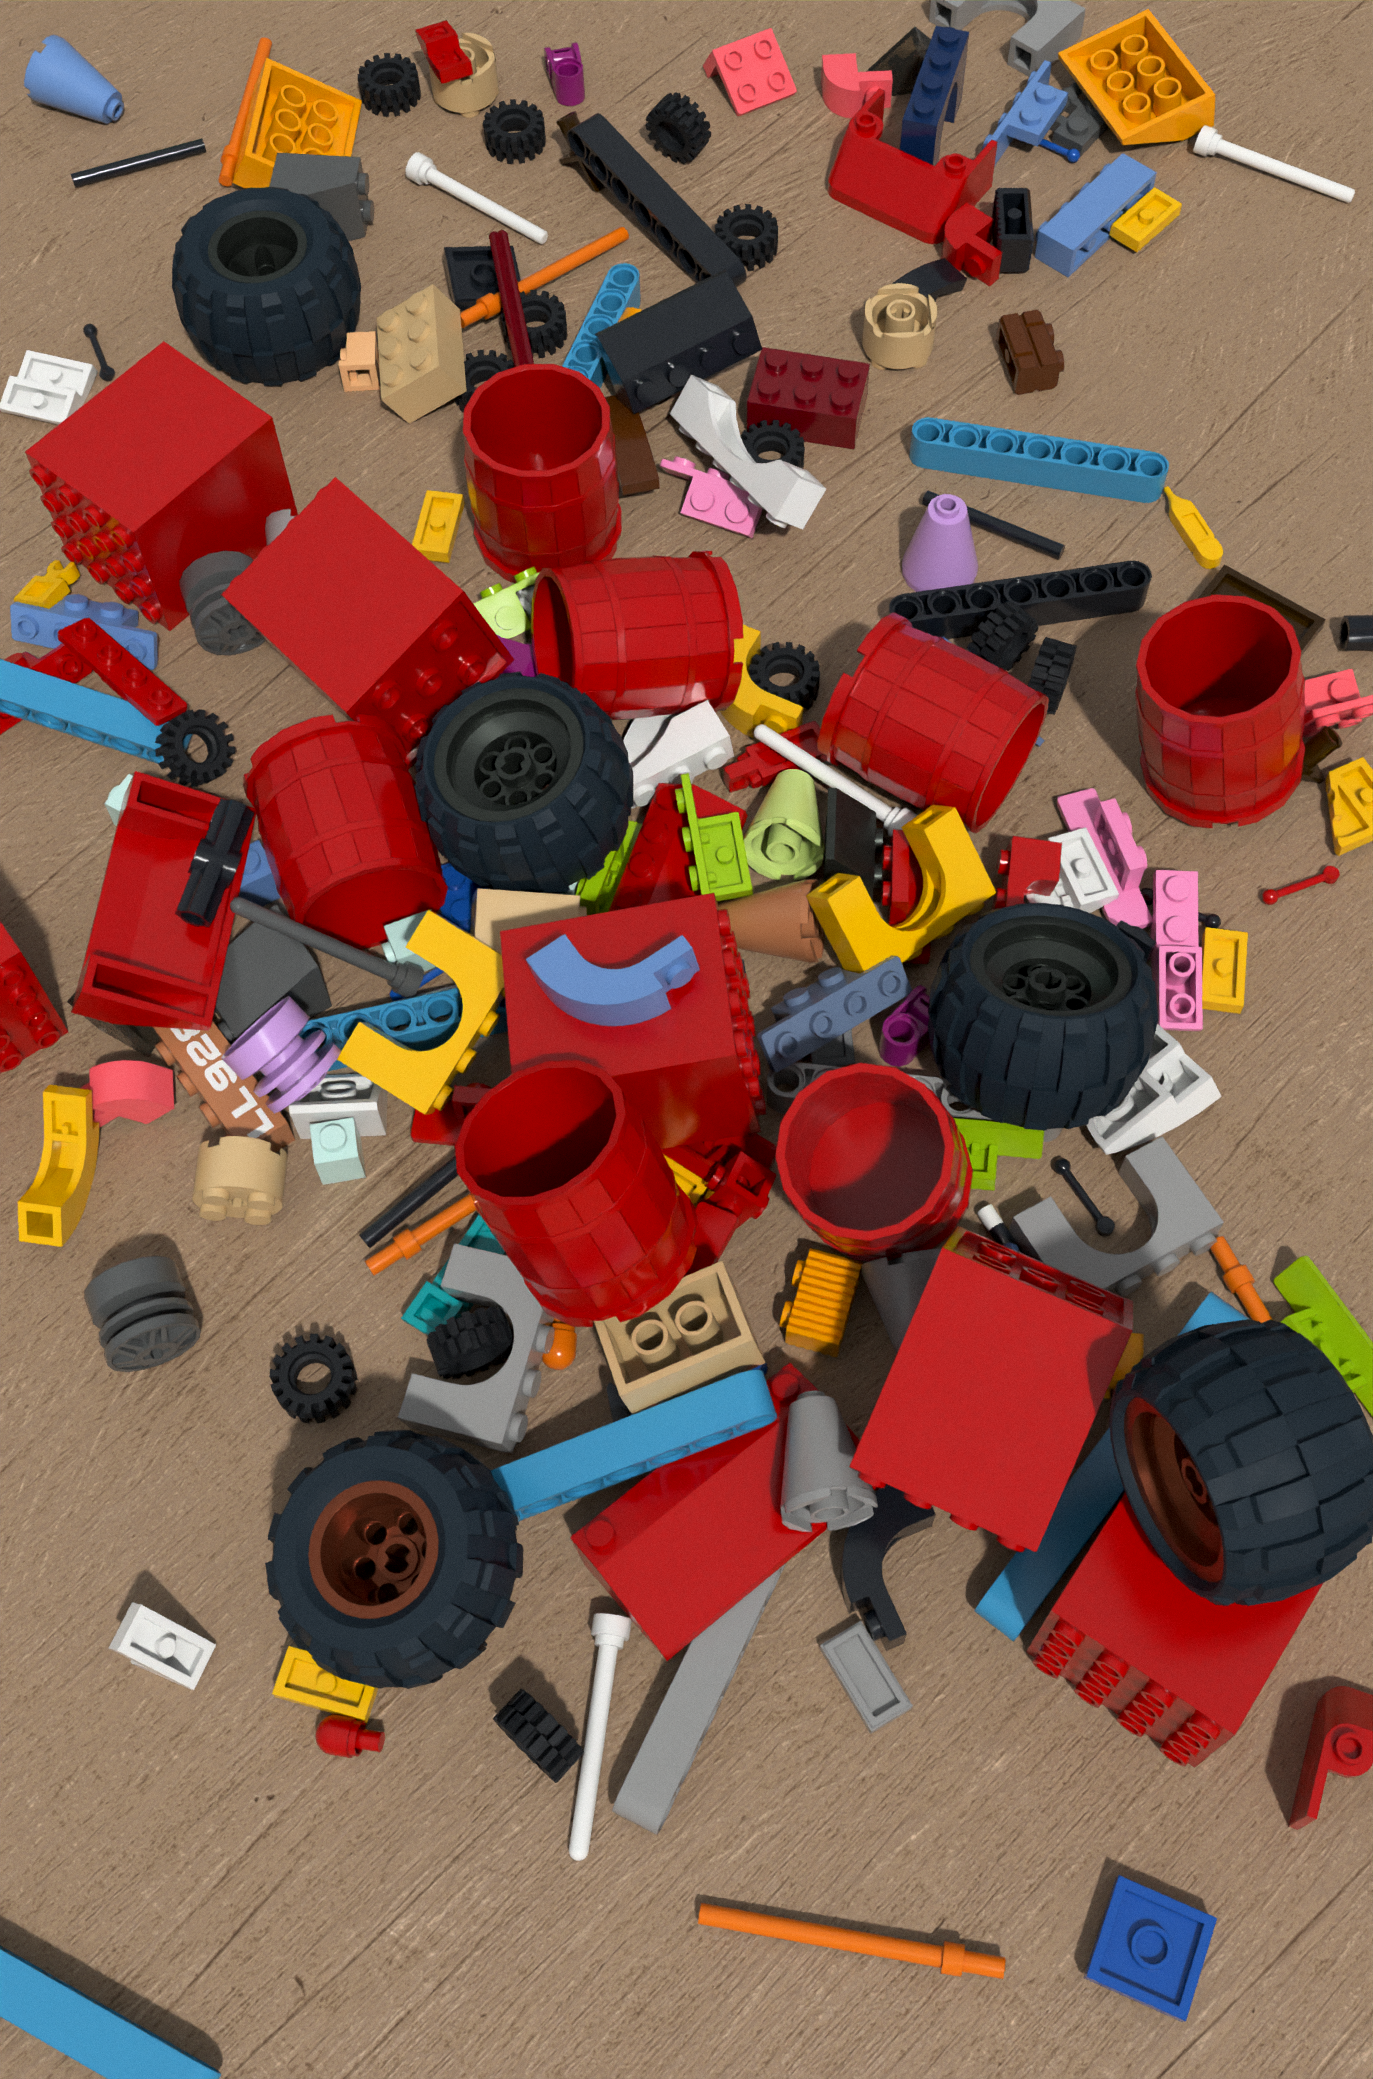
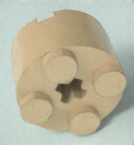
[428,33,499,118]
[862,283,937,370]
[192,1136,288,1225]

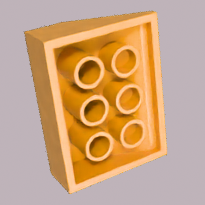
[1058,9,1215,145]
[232,57,362,189]

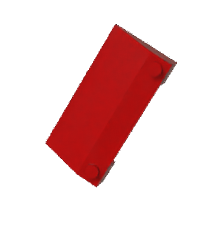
[71,771,256,1031]
[570,1362,877,1661]

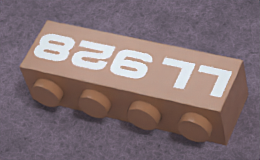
[153,1020,295,1153]

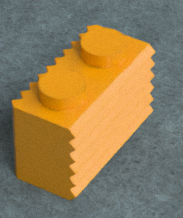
[779,1248,862,1357]

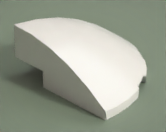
[1086,1024,1222,1155]

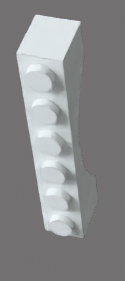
[670,375,826,529]
[519,700,734,809]

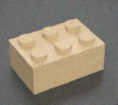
[376,284,467,424]
[594,1261,766,1415]

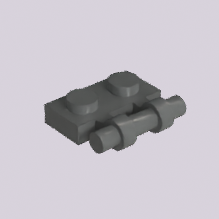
[1049,83,1109,157]

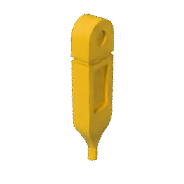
[1163,486,1223,569]

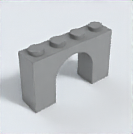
[929,0,1086,77]
[1009,1136,1224,1297]
[398,1243,555,1454]

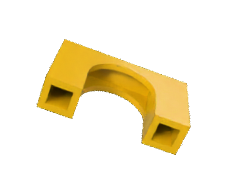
[806,805,997,973]
[337,910,505,1115]

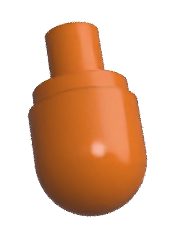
[542,1318,577,1370]

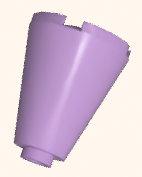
[902,494,978,592]

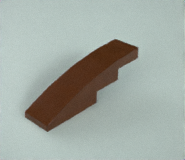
[605,395,660,495]

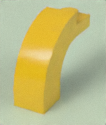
[720,624,803,738]
[17,1085,99,1247]

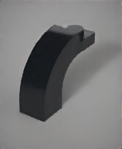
[840,1484,936,1651]

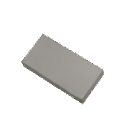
[819,1621,913,1734]

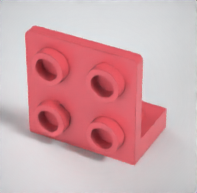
[703,28,797,116]
[1302,669,1373,738]

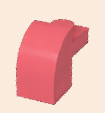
[821,53,893,118]
[80,1060,174,1128]

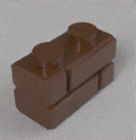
[996,309,1064,395]

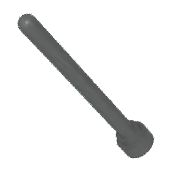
[230,897,424,999]

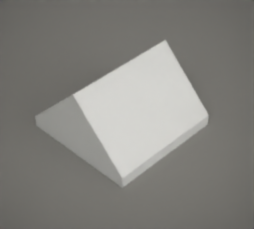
[289,1074,387,1139]

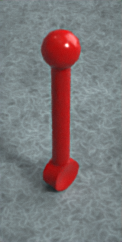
[1262,866,1340,905]

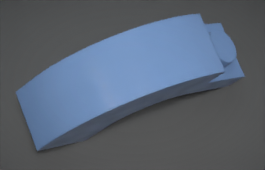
[526,934,700,1026]

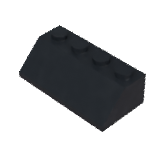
[595,270,762,414]

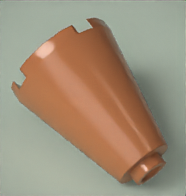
[718,879,825,963]

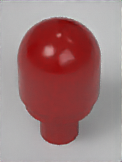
[315,1714,385,1758]

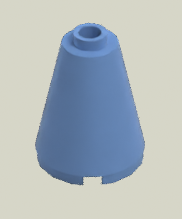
[24,35,124,124]

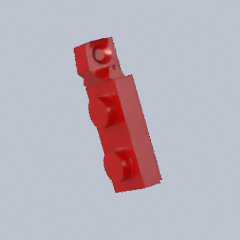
[723,721,826,793]

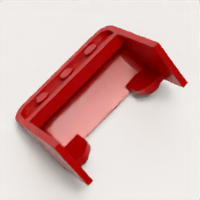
[828,88,998,244]
[1288,1686,1373,1830]

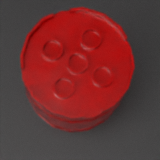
[463,364,622,583]
[531,550,744,720]
[1135,595,1305,828]
[817,612,1049,834]
[243,714,448,950]
[455,1060,698,1327]
[775,1063,974,1263]

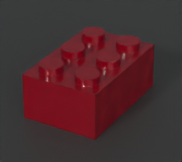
[747,347,870,450]

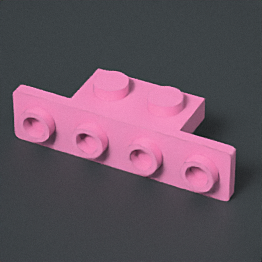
[660,456,763,539]
[1057,788,1153,929]

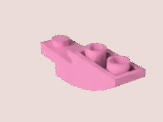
[1150,870,1203,1031]

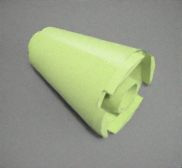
[743,769,825,880]

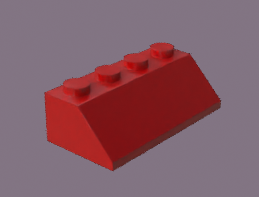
[608,783,748,912]

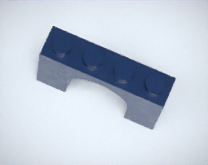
[900,26,969,166]

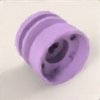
[221,996,341,1114]

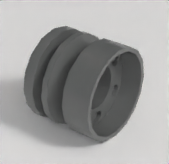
[179,551,266,656]
[84,1256,201,1372]

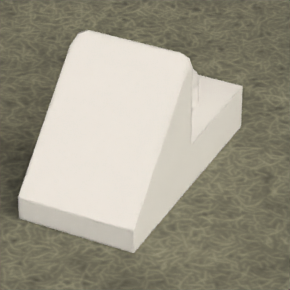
[109,1602,216,1690]

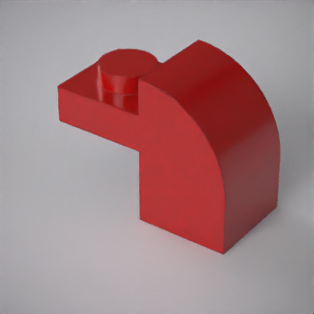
[941,202,1002,287]

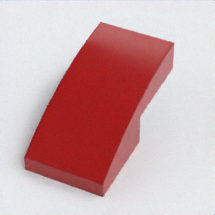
[415,20,473,84]

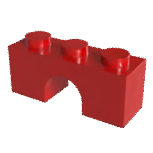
[992,836,1062,910]

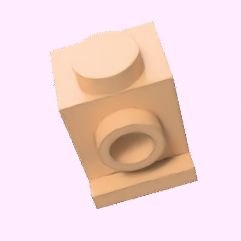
[339,331,380,392]

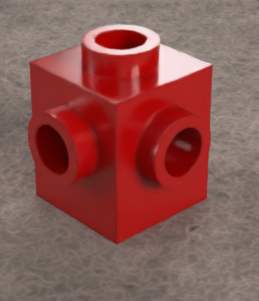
[702,1151,777,1228]

